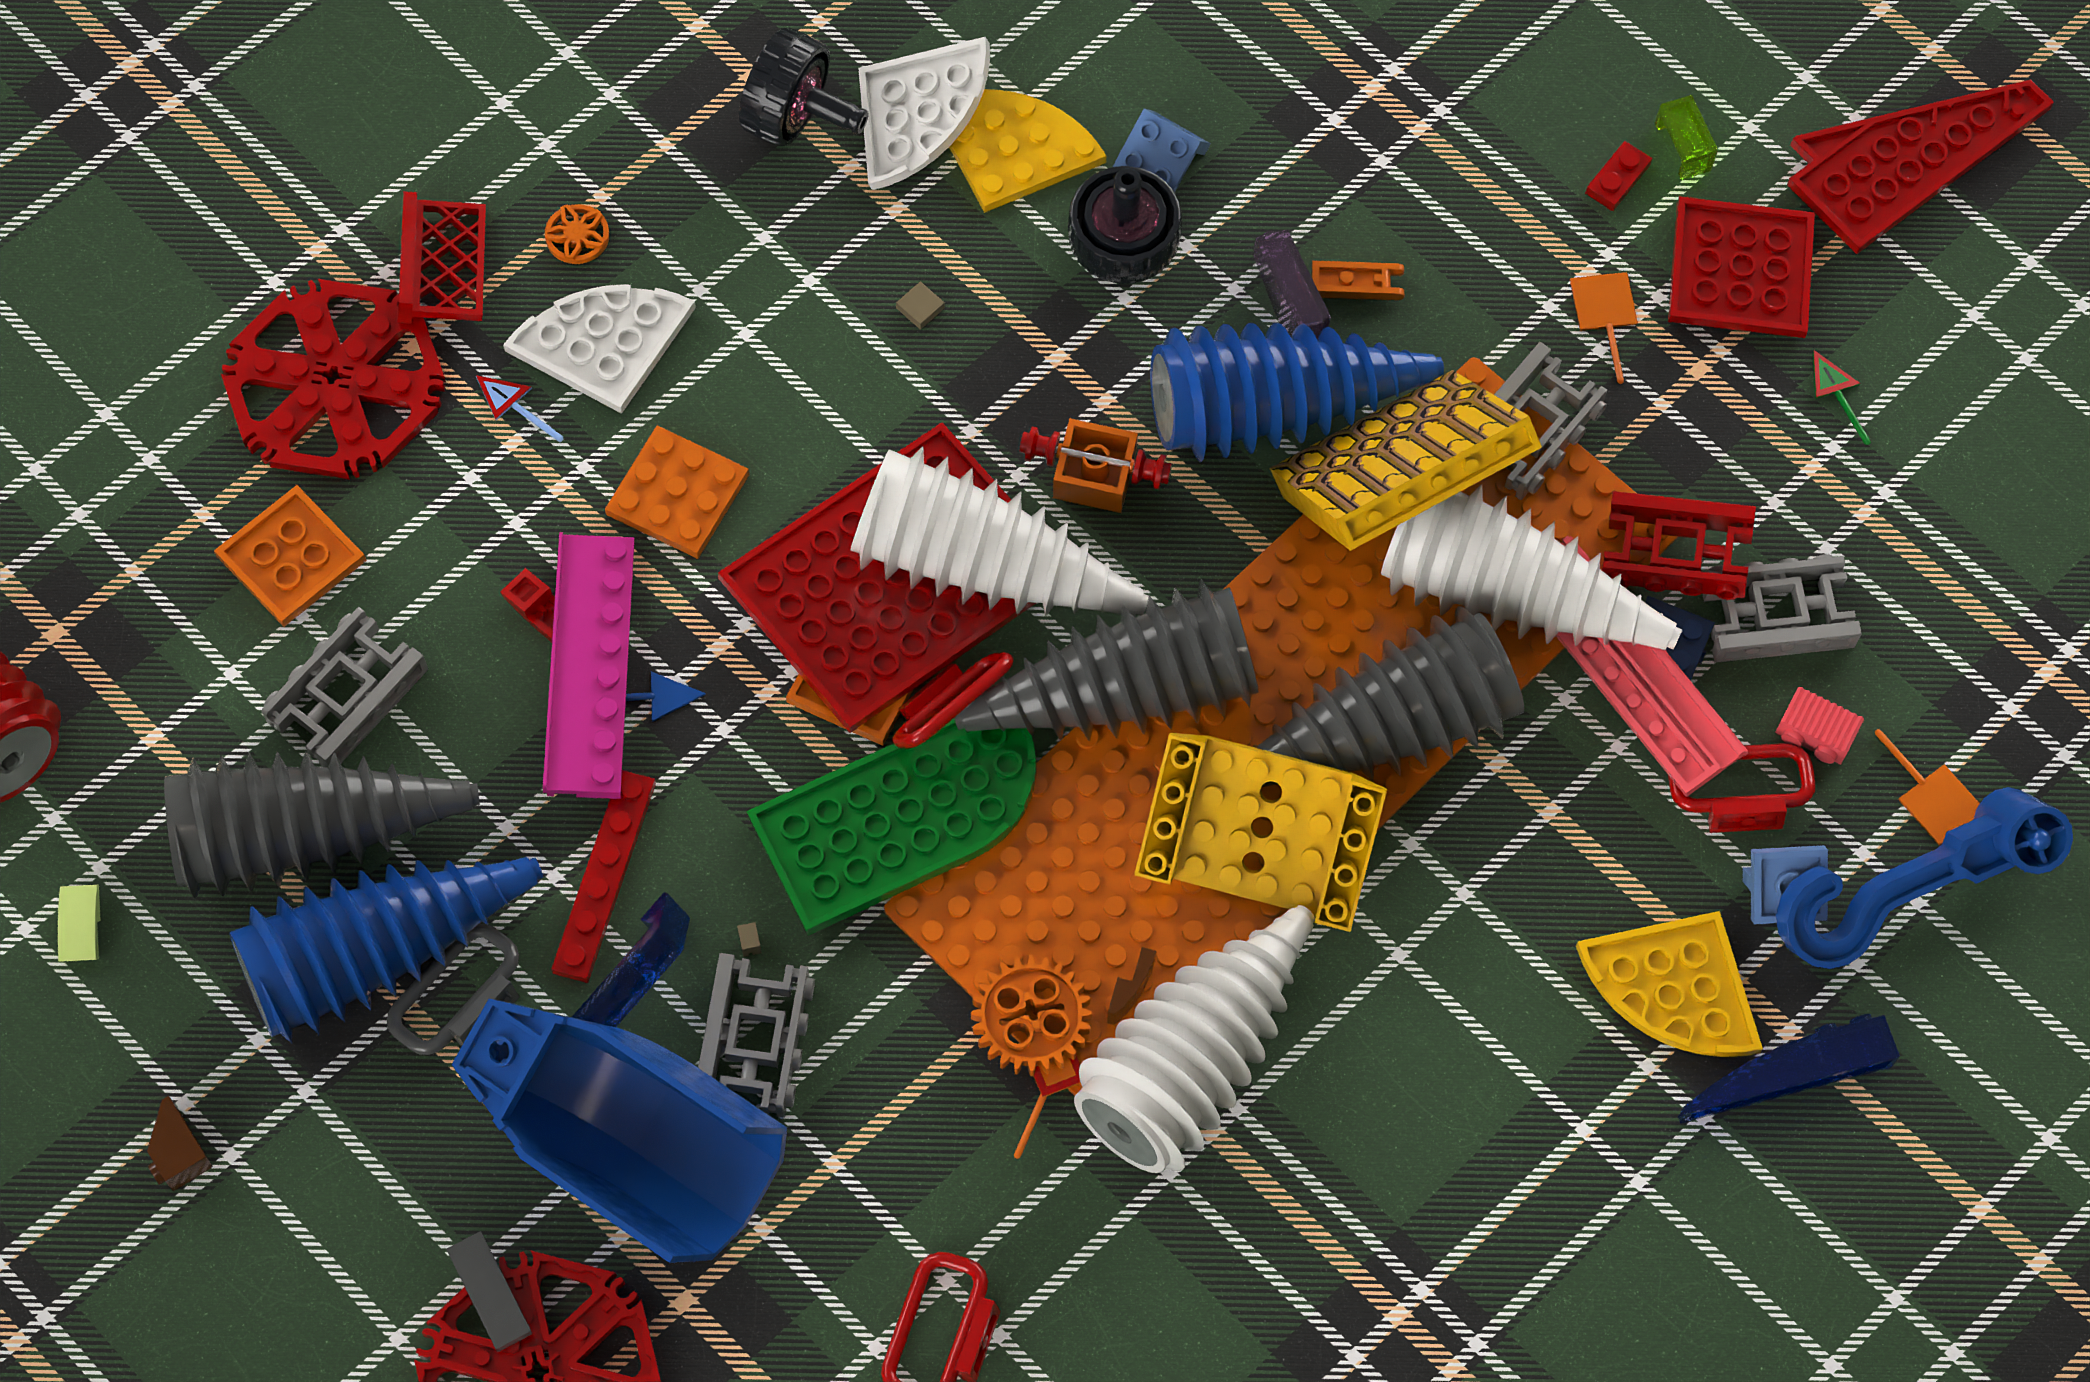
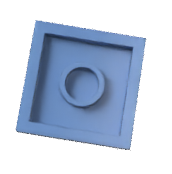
[1743,845,1828,924]

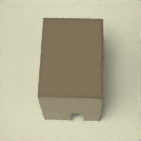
[737,922,762,957]

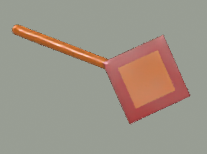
[1014,1055,1081,1159]

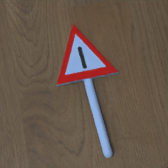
[476,375,563,442]

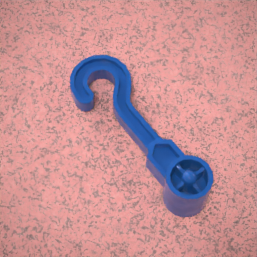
[1776,787,2073,969]

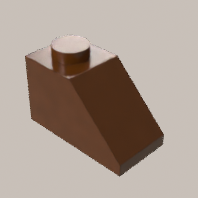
[147,1096,213,1191]

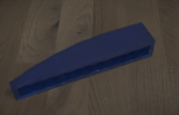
[1678,1014,1900,1124]

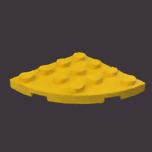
[949,89,1107,213]
[1576,911,1763,1057]

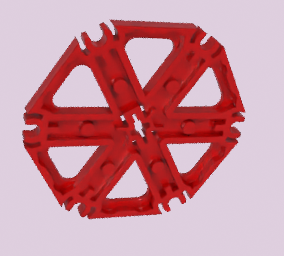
[221,279,446,480]
[414,1250,661,1382]

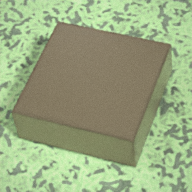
[896,281,945,330]

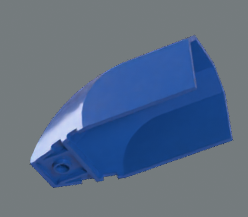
[451,998,787,1263]

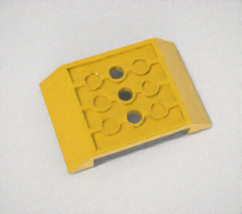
[1134,733,1387,932]

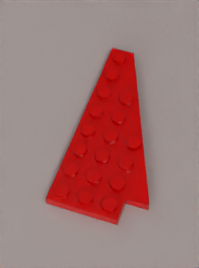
[1787,79,2054,254]

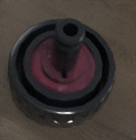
[739,28,869,146]
[1068,166,1182,284]

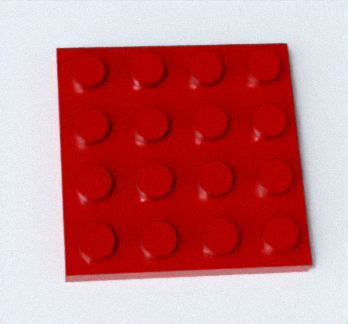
[1668,196,1815,338]

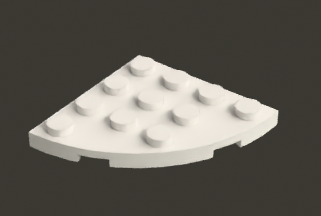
[858,37,990,190]
[503,285,696,414]

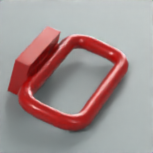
[893,652,1014,749]
[1668,743,1816,833]
[881,1252,1001,1382]

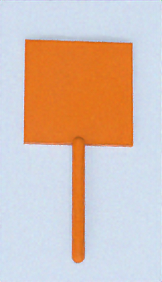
[1570,272,1638,384]
[1875,729,1980,846]

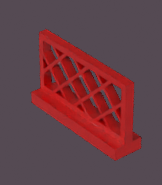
[398,191,486,324]

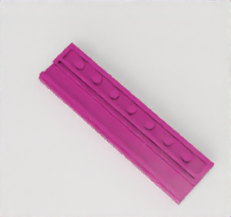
[543,532,634,799]

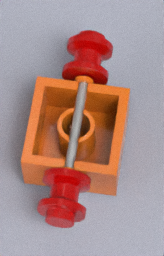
[1019,418,1172,513]

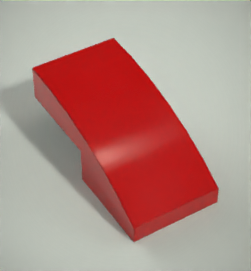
[500,568,555,643]

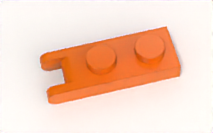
[1311,260,1404,300]

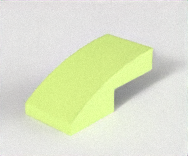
[58,884,101,962]

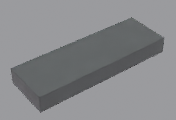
[446,1231,532,1352]

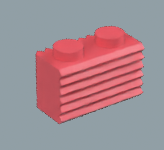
[1775,687,1864,765]

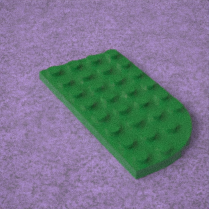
[746,718,1036,936]

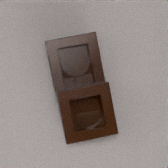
[1107,947,1156,1025]

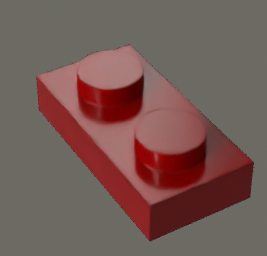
[1585,141,1653,211]

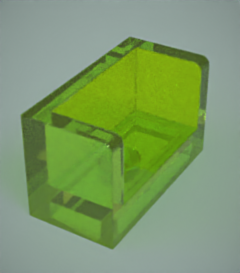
[1655,95,1718,180]

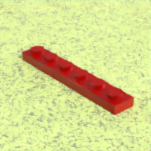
[551,770,656,983]

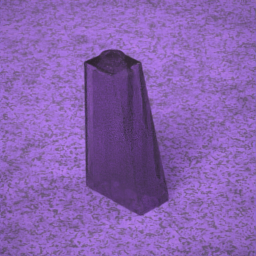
[1253,229,1331,339]

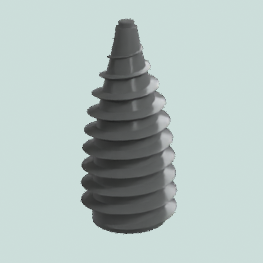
[955,579,1259,741]
[1253,606,1524,787]
[164,751,480,898]

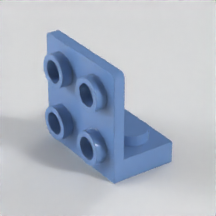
[1113,108,1211,192]

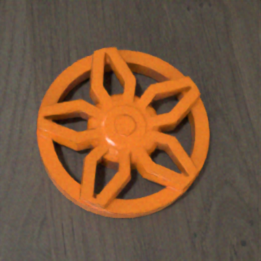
[545,204,609,264]

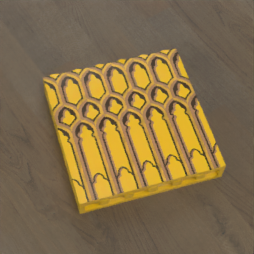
[1270,370,1542,551]

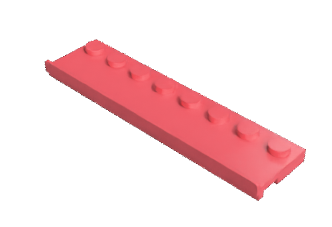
[1556,536,1748,797]

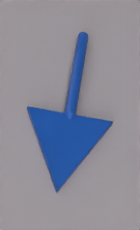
[626,671,706,722]

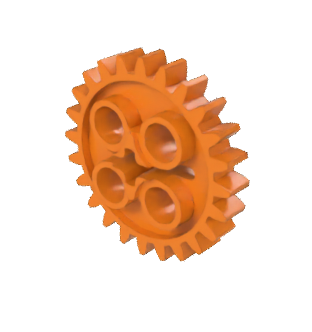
[971,955,1092,1076]

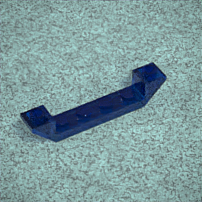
[572,892,690,1027]

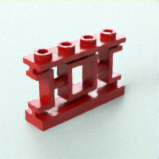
[1602,491,1756,600]

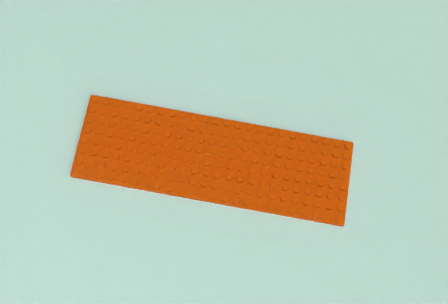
[884,357,1678,1096]

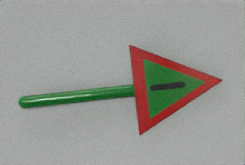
[1813,350,1871,445]

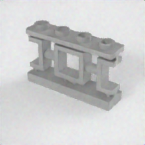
[1494,342,1607,500]
[1703,554,1862,663]
[261,607,428,768]
[698,953,815,1118]

